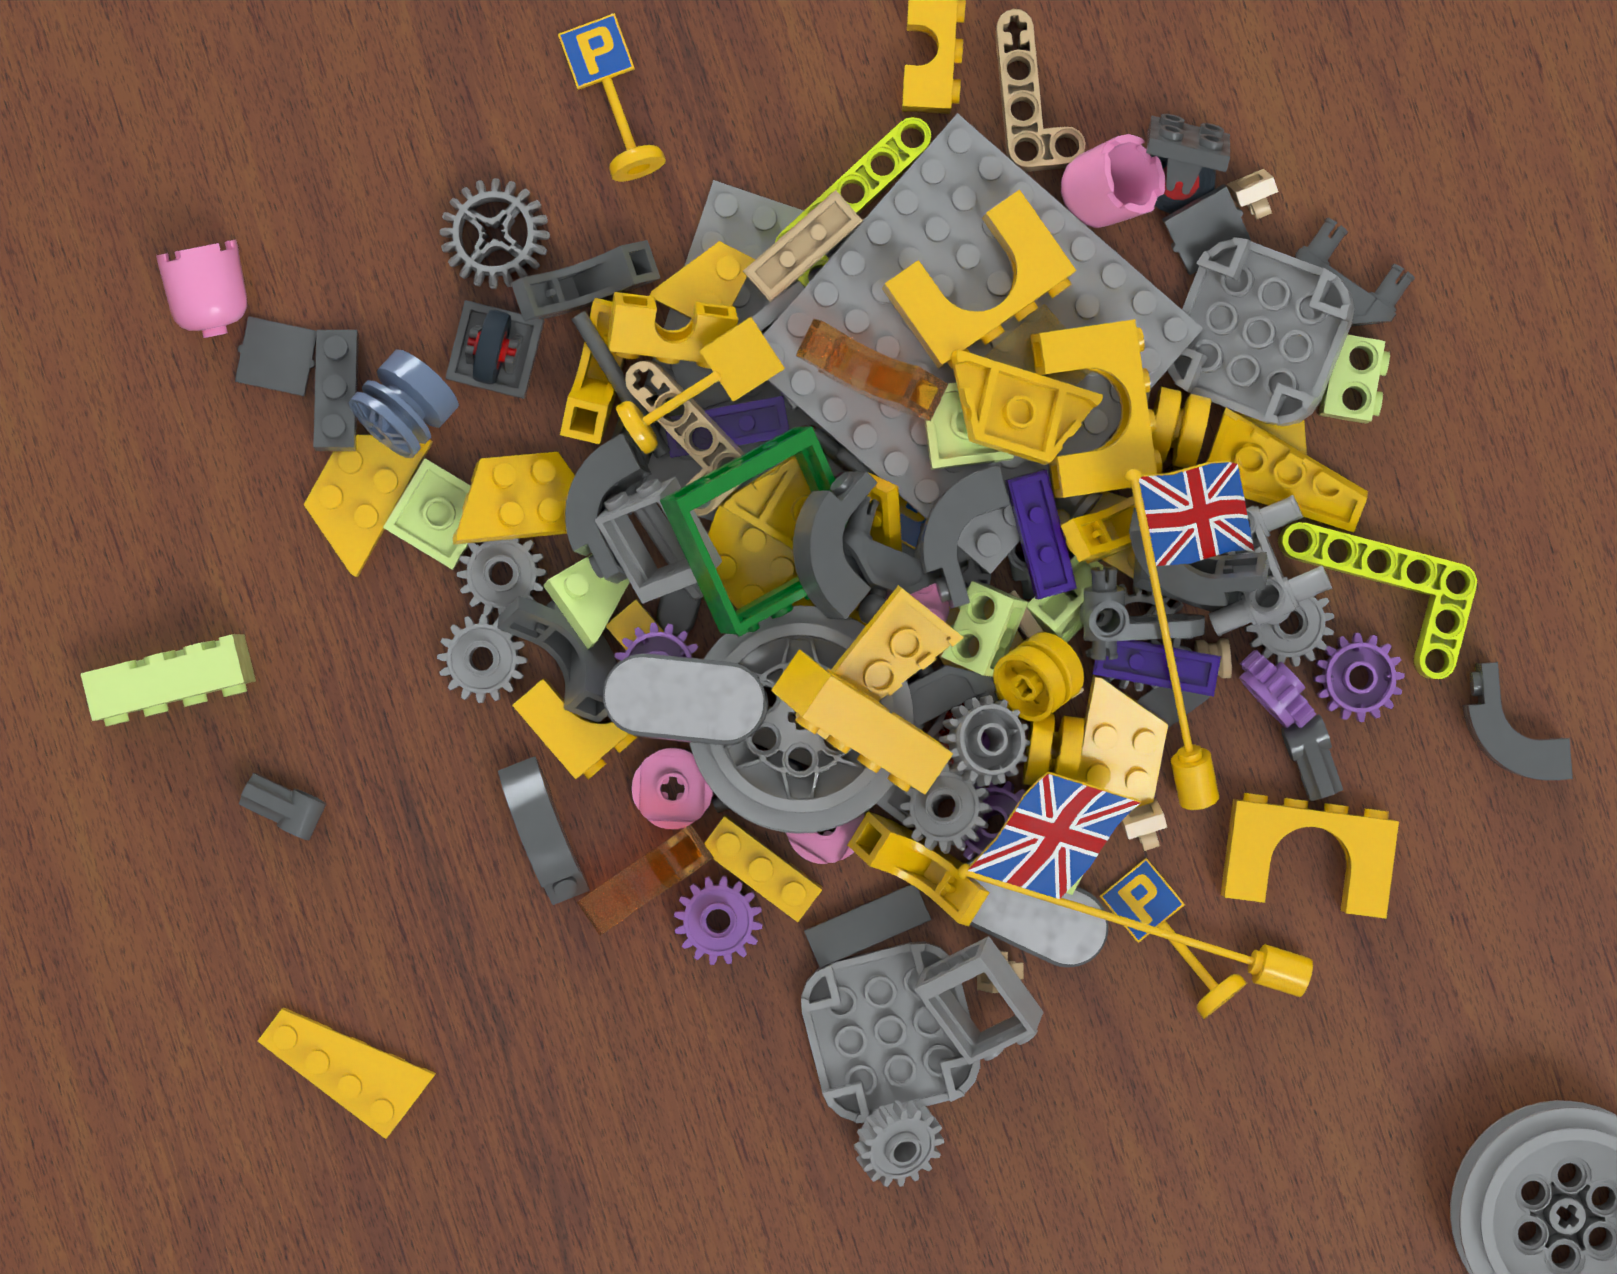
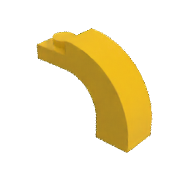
[560,298,625,444]
[1061,496,1136,564]
[847,812,990,927]

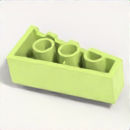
[81,634,256,726]

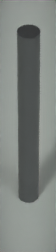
[571,311,670,459]

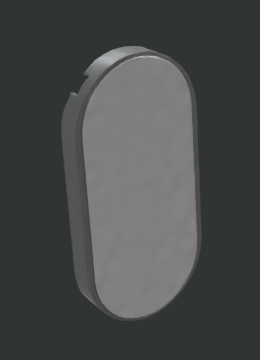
[603,653,768,746]
[965,856,1109,967]

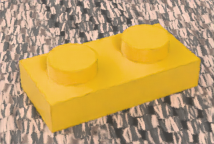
[867,472,902,552]

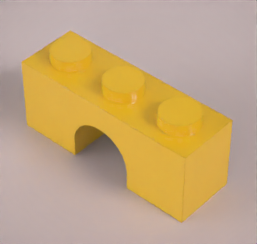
[902,0,966,114]
[607,292,738,369]
[700,814,822,922]

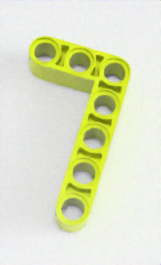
[775,117,931,288]
[1278,522,1477,679]

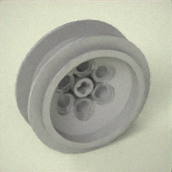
[690,605,913,833]
[1450,1100,1617,1274]

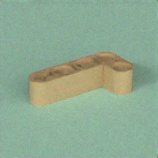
[995,9,1086,172]
[625,360,745,516]

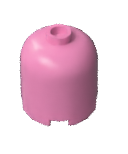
[1061,134,1165,228]
[156,240,247,338]

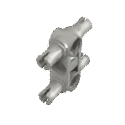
[1209,495,1332,636]

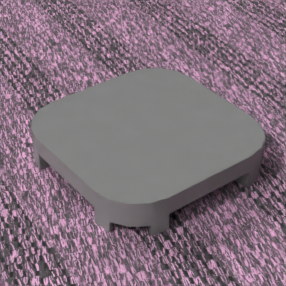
[1168,237,1355,427]
[801,941,980,1123]

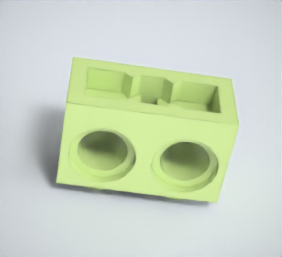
[1318,335,1390,424]
[1027,556,1103,642]
[941,581,1028,677]

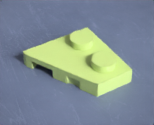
[543,554,630,649]

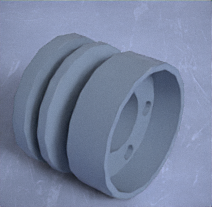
[349,349,459,459]

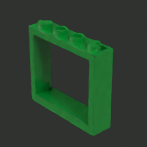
[660,427,848,637]

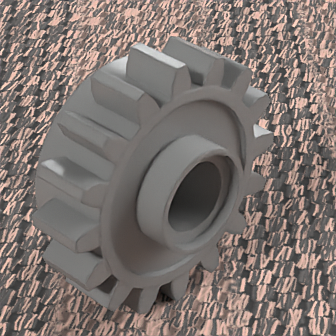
[457,538,547,616]
[1244,594,1335,667]
[437,614,528,703]
[939,695,1030,787]
[900,762,992,854]
[854,1100,944,1187]

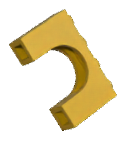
[882,189,1077,369]
[1030,319,1162,498]
[512,599,664,780]
[1220,793,1399,919]

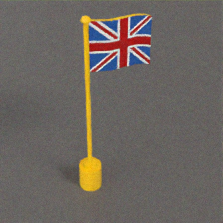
[1125,461,1255,810]
[958,772,1313,997]

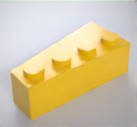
[771,649,953,795]

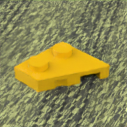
[649,241,756,319]

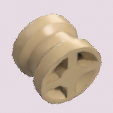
[1194,638,1232,679]

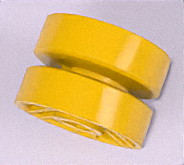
[1152,386,1211,468]
[993,632,1084,722]
[1023,714,1085,785]

